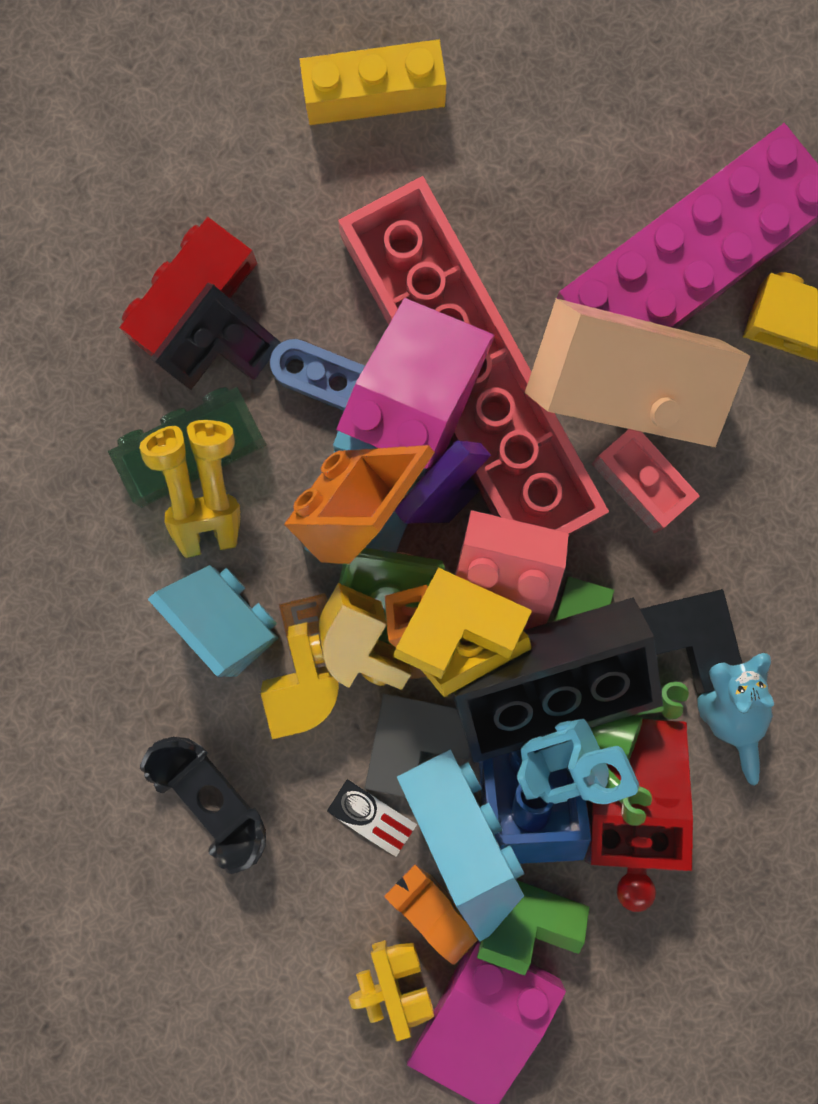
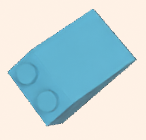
[148,565,279,677]

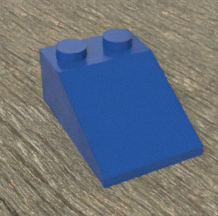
[479,741,591,864]

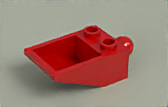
[584,719,693,912]

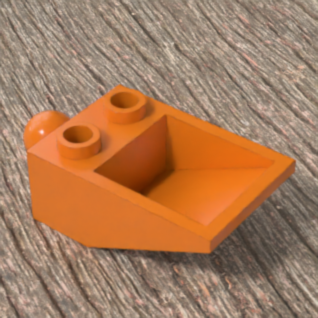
[284,445,435,564]

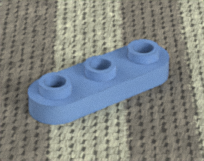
[270,339,365,411]

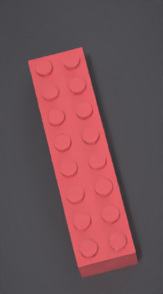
[338,176,609,536]

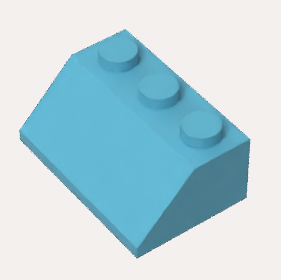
[397,749,525,941]

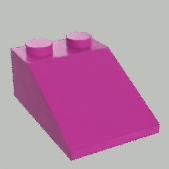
[336,298,495,470]
[407,940,566,1104]

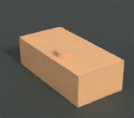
[525,298,750,447]

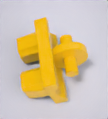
[348,940,435,1041]

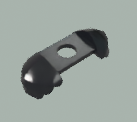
[140,736,266,874]

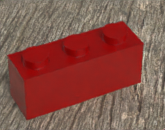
[119,217,258,356]

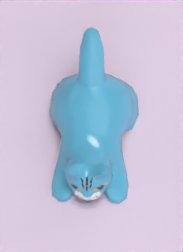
[697,653,774,786]

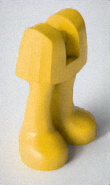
[139,420,240,558]

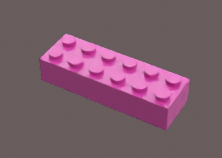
[557,123,818,329]

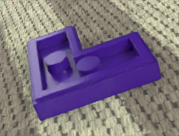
[394,441,491,523]

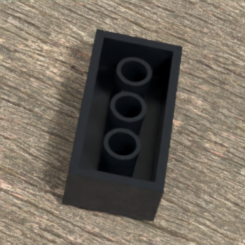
[453,597,663,763]

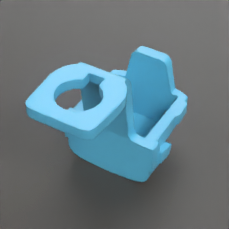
[517,719,639,804]

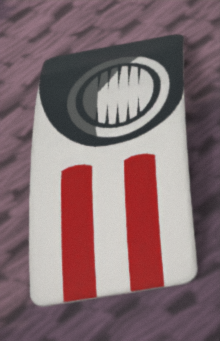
[327,779,417,857]

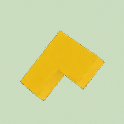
[394,567,532,679]

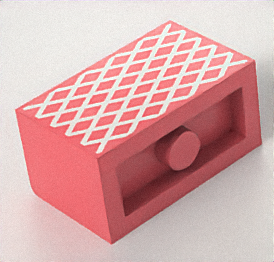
[592,429,700,534]

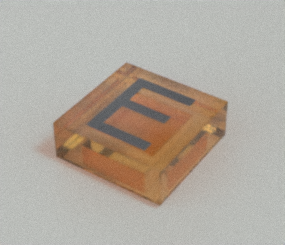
[279,593,328,651]

